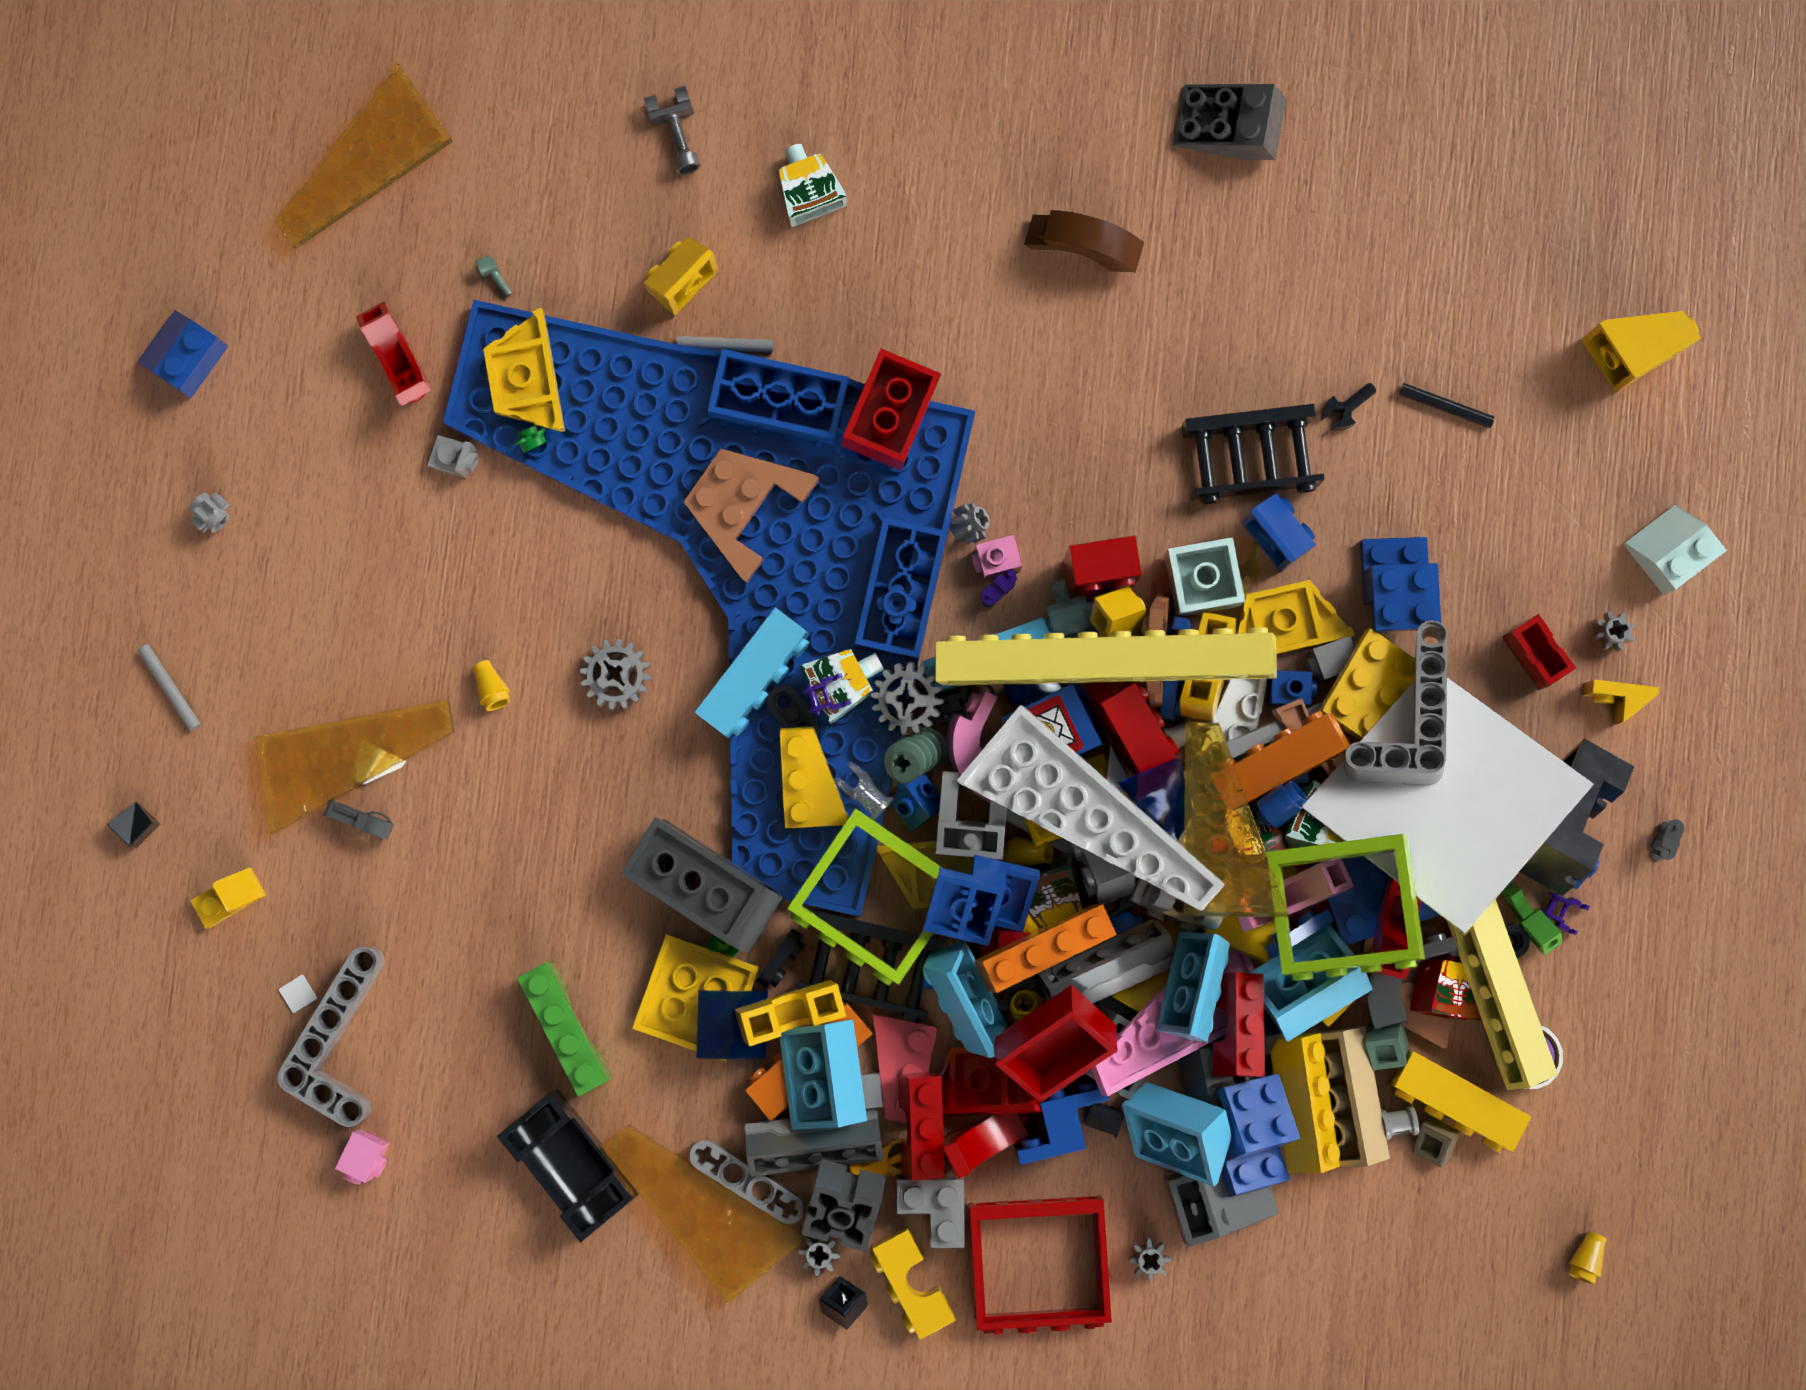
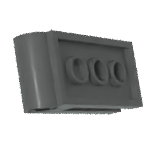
[620,817,784,954]

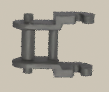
[1650,819,1684,861]

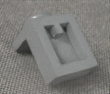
[428,435,478,479]

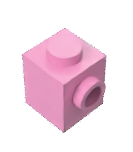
[971,535,1022,581]
[335,1129,390,1185]

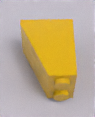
[1581,311,1701,393]

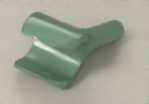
[476,256,512,297]

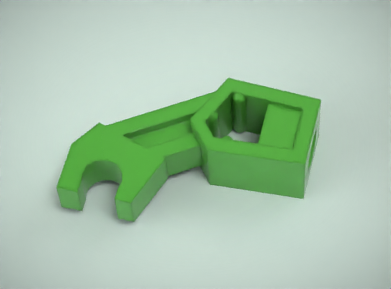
[1500,881,1563,956]

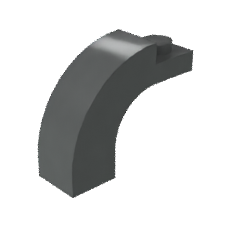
[1368,933,1458,1030]

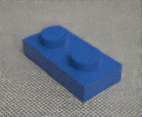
[1264,909,1335,959]

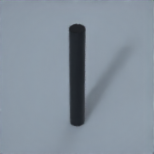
[1399,383,1495,428]

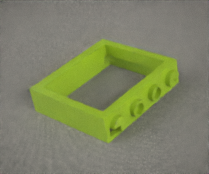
[787,808,942,985]
[1266,834,1425,981]

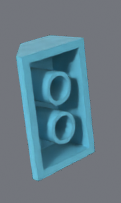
[1250,924,1373,1042]
[1156,932,1230,1042]
[923,940,1008,1058]
[780,1020,867,1130]
[1122,1082,1232,1187]

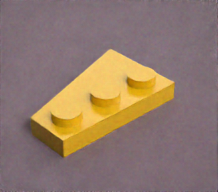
[780,727,849,828]

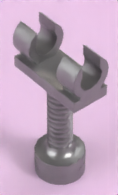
[644,85,701,175]

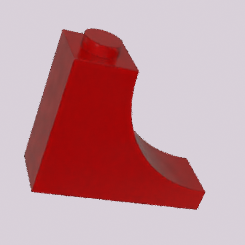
[942,1113,1031,1179]

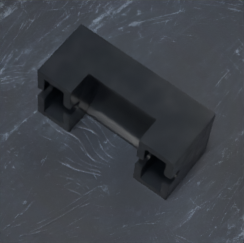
[1519,738,1634,896]
[497,1089,640,1243]

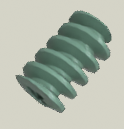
[884,727,948,784]

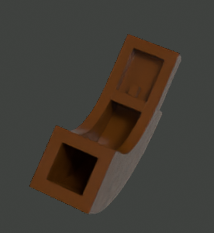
[1024,210,1144,273]

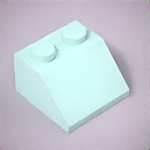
[1623,505,1727,595]

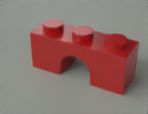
[1213,972,1265,1077]
[899,1072,945,1181]

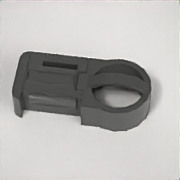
[323,800,394,840]

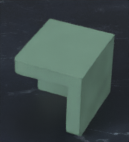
[1365,1021,1409,1070]

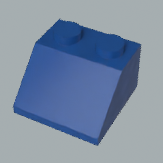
[137,310,228,398]
[1241,494,1316,573]

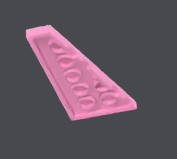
[1091,949,1254,1096]

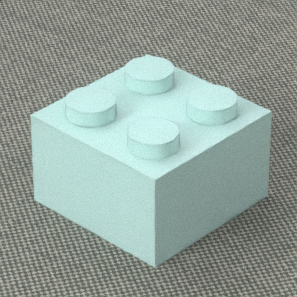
[1164,537,1245,617]

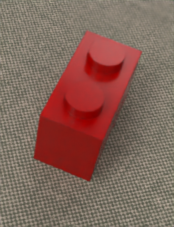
[1502,614,1576,690]

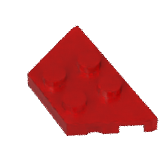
[938,1047,1041,1117]

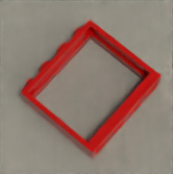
[969,1195,1112,1335]

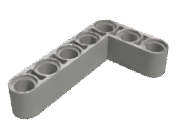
[1344,620,1448,785]
[277,946,385,1127]

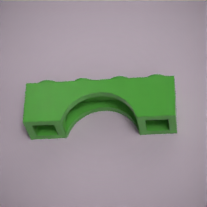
[517,961,613,1097]

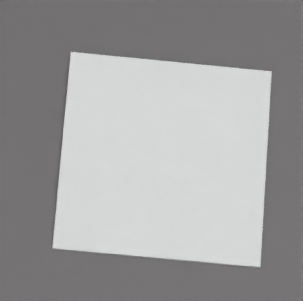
[1302,667,1594,934]

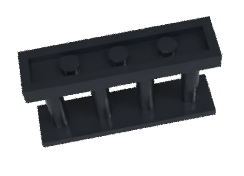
[1182,404,1325,505]
[797,910,945,1023]

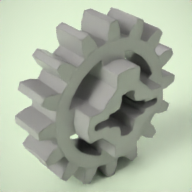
[580,639,652,711]
[871,662,944,735]

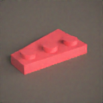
[873,1014,938,1124]

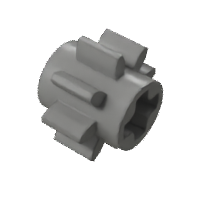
[188,493,230,533]
[950,503,990,545]
[1592,611,1635,652]
[798,1236,840,1276]
[1128,1237,1171,1282]

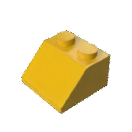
[644,237,718,317]

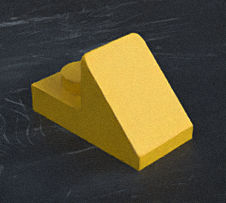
[1583,680,1660,725]
[190,867,267,929]

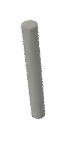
[677,336,774,353]
[137,644,201,731]

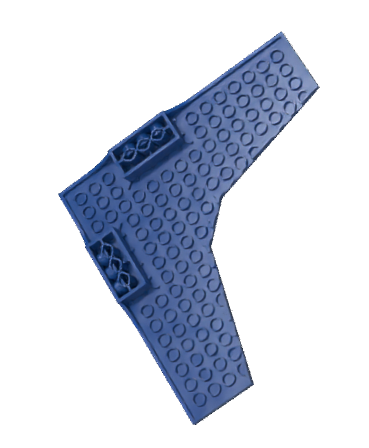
[443,300,975,917]

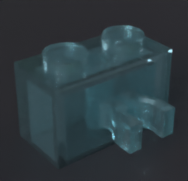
[1043,579,1094,638]

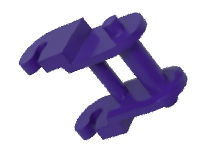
[981,570,1017,607]
[802,673,852,715]
[1541,892,1590,936]

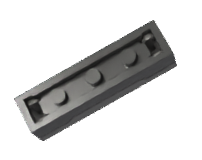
[1037,918,1174,1003]
[745,1108,883,1177]

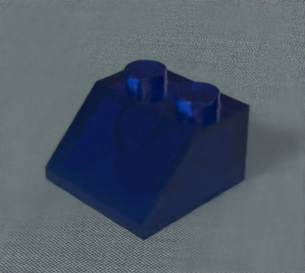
[1117,757,1193,842]
[696,989,768,1059]

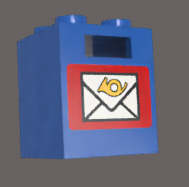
[1000,684,1109,757]

